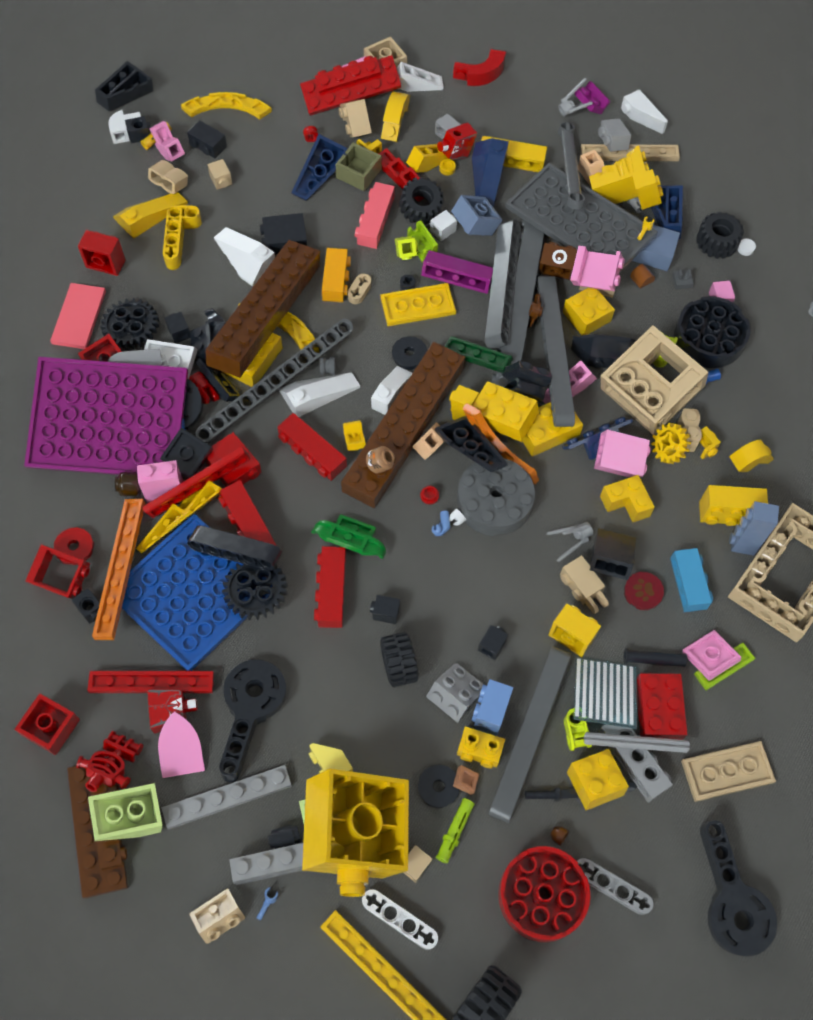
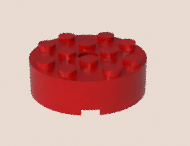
[498,846,590,942]

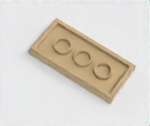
[681,741,776,802]

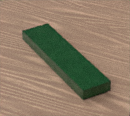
[444,336,513,373]

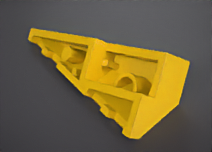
[136,481,221,553]

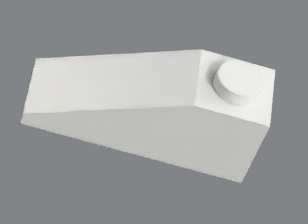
[396,62,444,92]
[621,89,668,134]
[371,366,412,415]

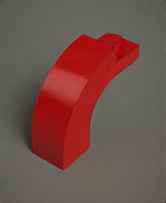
[453,49,506,86]

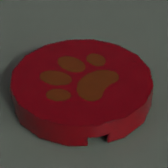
[624,572,664,611]

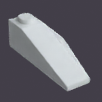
[214,227,275,287]
[279,372,360,417]

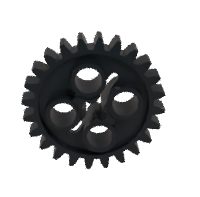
[100,298,159,350]
[222,563,288,620]

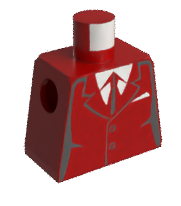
[437,122,477,160]
[147,689,198,733]

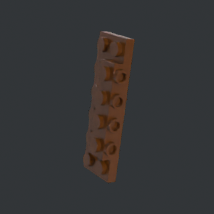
[67,766,128,899]

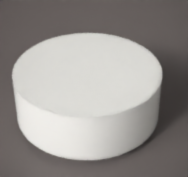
[737,239,756,256]

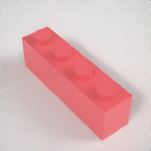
[355,182,395,249]

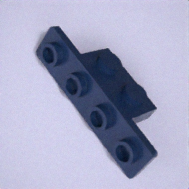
[562,416,633,460]

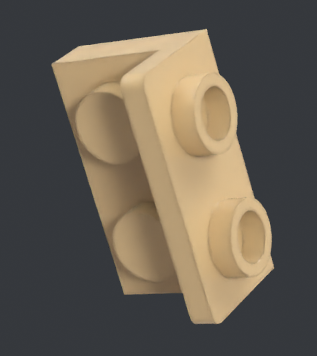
[189,888,245,944]

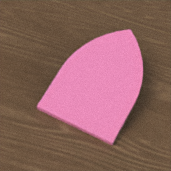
[158,711,205,778]

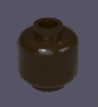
[115,472,141,496]

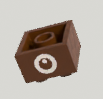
[539,242,577,280]

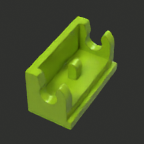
[406,220,438,263]

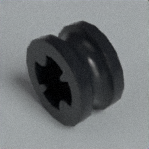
[400,274,416,291]

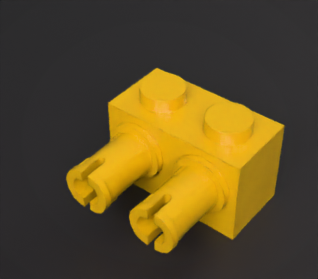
[457,726,505,769]

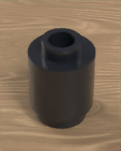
[268,825,301,849]

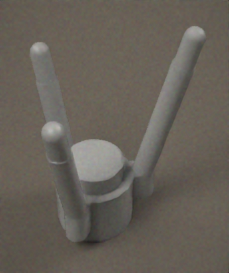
[558,78,593,117]
[547,522,593,562]

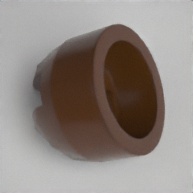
[550,826,569,846]

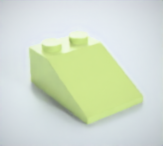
[88,783,162,841]

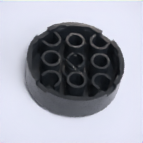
[674,296,751,368]

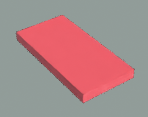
[50,283,106,349]

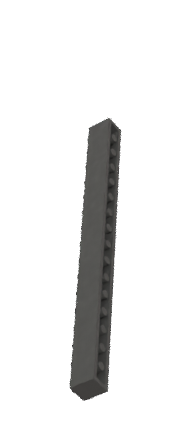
[491,219,544,443]

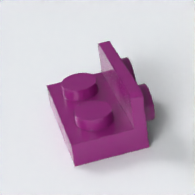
[574,81,610,114]

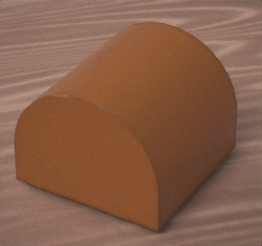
[630,264,655,289]

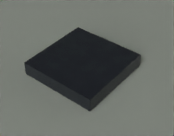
[160,428,213,478]

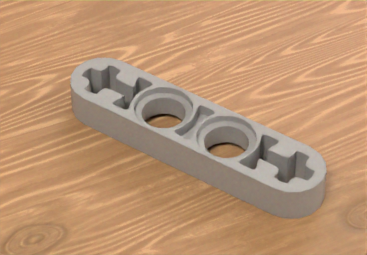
[577,858,653,915]

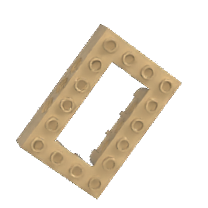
[728,503,813,643]

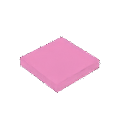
[682,630,741,681]

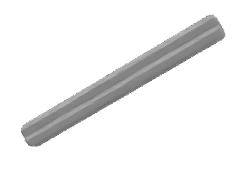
[584,732,690,753]

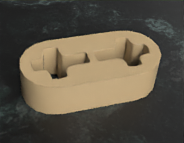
[348,274,371,304]

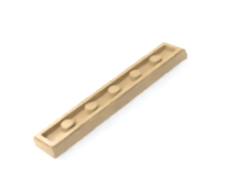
[581,144,680,161]

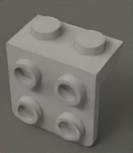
[426,663,483,723]

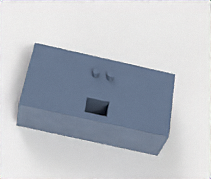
[632,225,680,271]

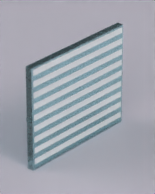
[573,658,637,729]

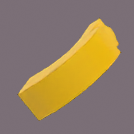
[381,91,411,142]

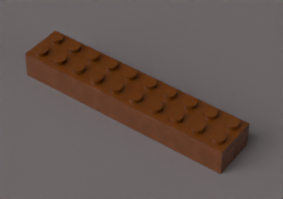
[206,240,320,378]
[341,341,465,509]

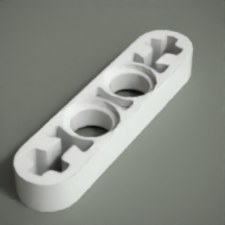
[362,889,438,950]

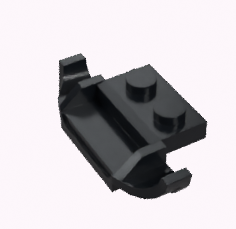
[190,308,226,368]

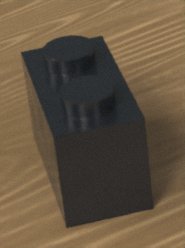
[187,120,227,159]

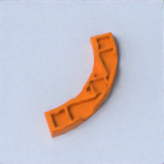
[463,403,539,485]

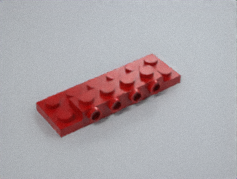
[300,55,402,116]

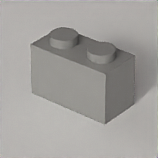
[598,119,631,152]

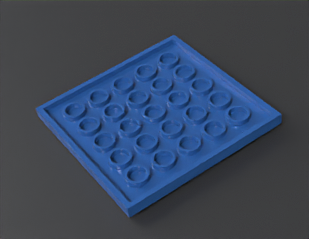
[122,514,272,671]

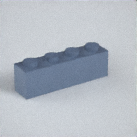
[729,501,779,556]

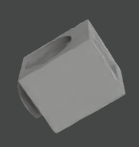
[435,114,461,140]

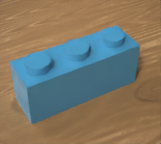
[670,548,713,612]

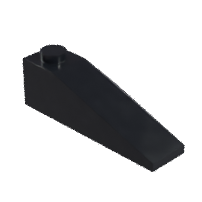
[435,416,508,472]

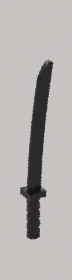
[525,782,637,802]

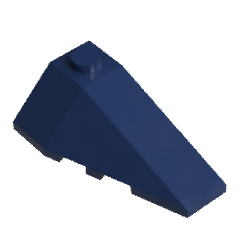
[291,134,348,201]
[472,138,509,208]

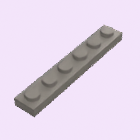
[161,765,292,830]

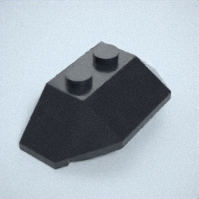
[571,334,637,368]

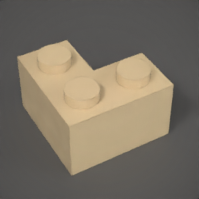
[339,99,372,137]

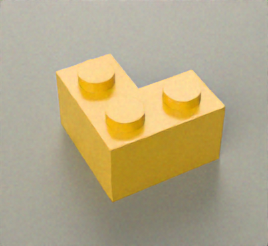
[600,475,655,522]

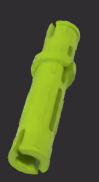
[435,798,475,864]

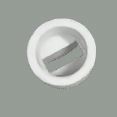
[449,509,466,526]

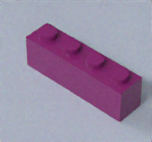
[421,250,493,294]

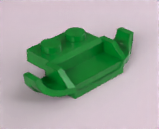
[311,514,386,559]

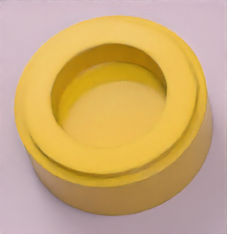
[439,159,456,176]

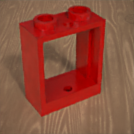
[25,544,91,599]

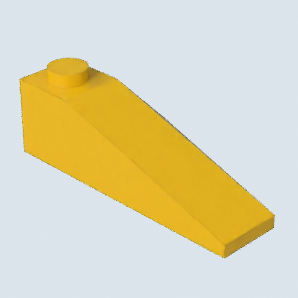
[113,192,188,239]

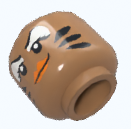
[366,446,395,473]

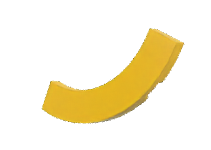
[181,92,272,120]
[238,303,320,353]

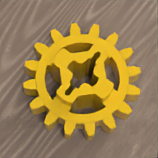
[651,423,691,464]

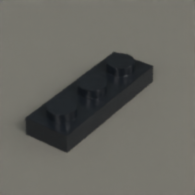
[196,358,241,402]

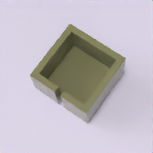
[335,142,382,192]

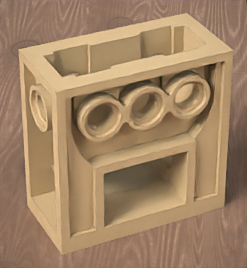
[600,325,708,435]

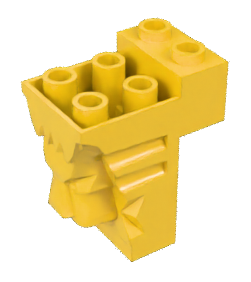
[589,145,663,210]

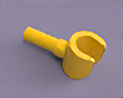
[637,216,654,240]

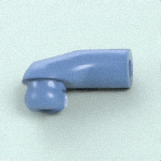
[432,511,451,536]

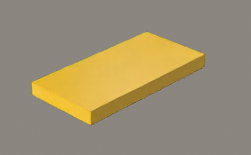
[380,283,456,326]

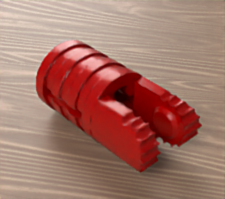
[189,372,219,404]

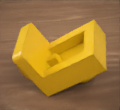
[343,420,366,451]
[700,426,721,459]

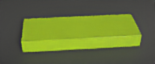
[694,642,756,691]

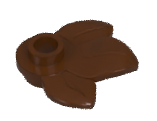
[527,293,543,328]

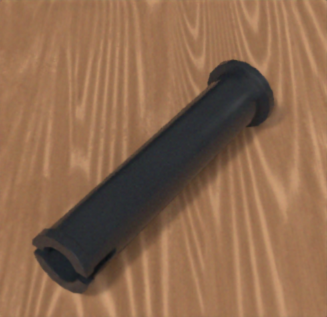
[623,648,687,667]

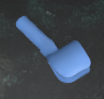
[256,887,278,920]

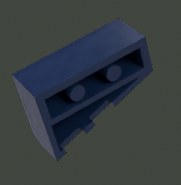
[651,185,683,239]

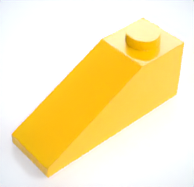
[406,144,448,173]

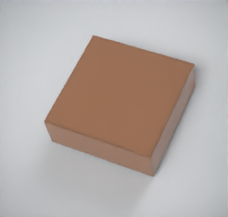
[453,765,479,795]

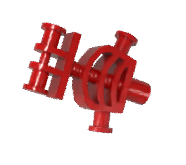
[76,731,143,792]

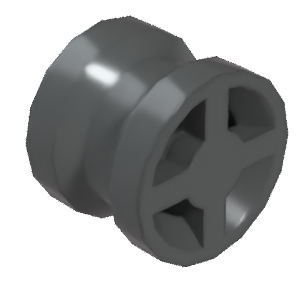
[320,357,335,375]

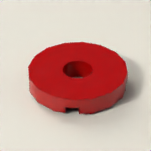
[54,527,94,565]

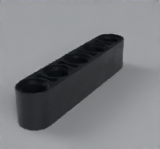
[187,525,282,571]

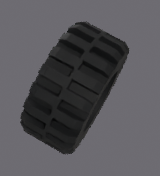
[451,965,523,1020]

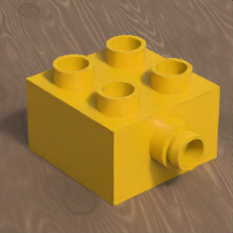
[302,768,409,897]

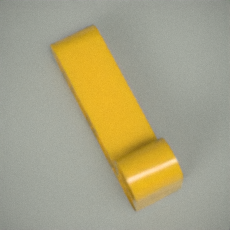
[163,205,202,270]

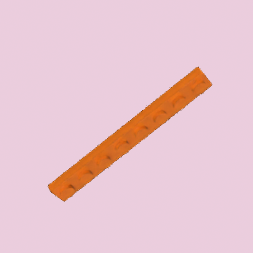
[92,499,146,640]

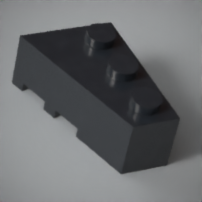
[95,61,153,111]

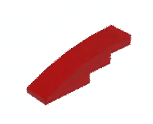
[378,148,424,202]

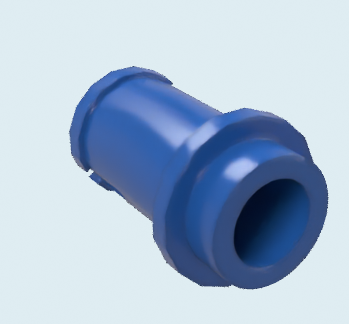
[706,369,721,384]

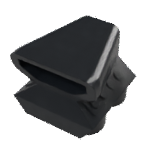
[502,361,552,403]

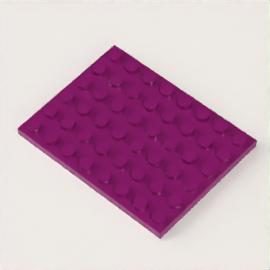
[24,357,188,475]

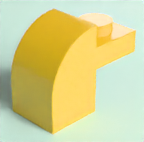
[729,439,774,472]

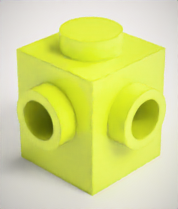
[395,236,418,260]

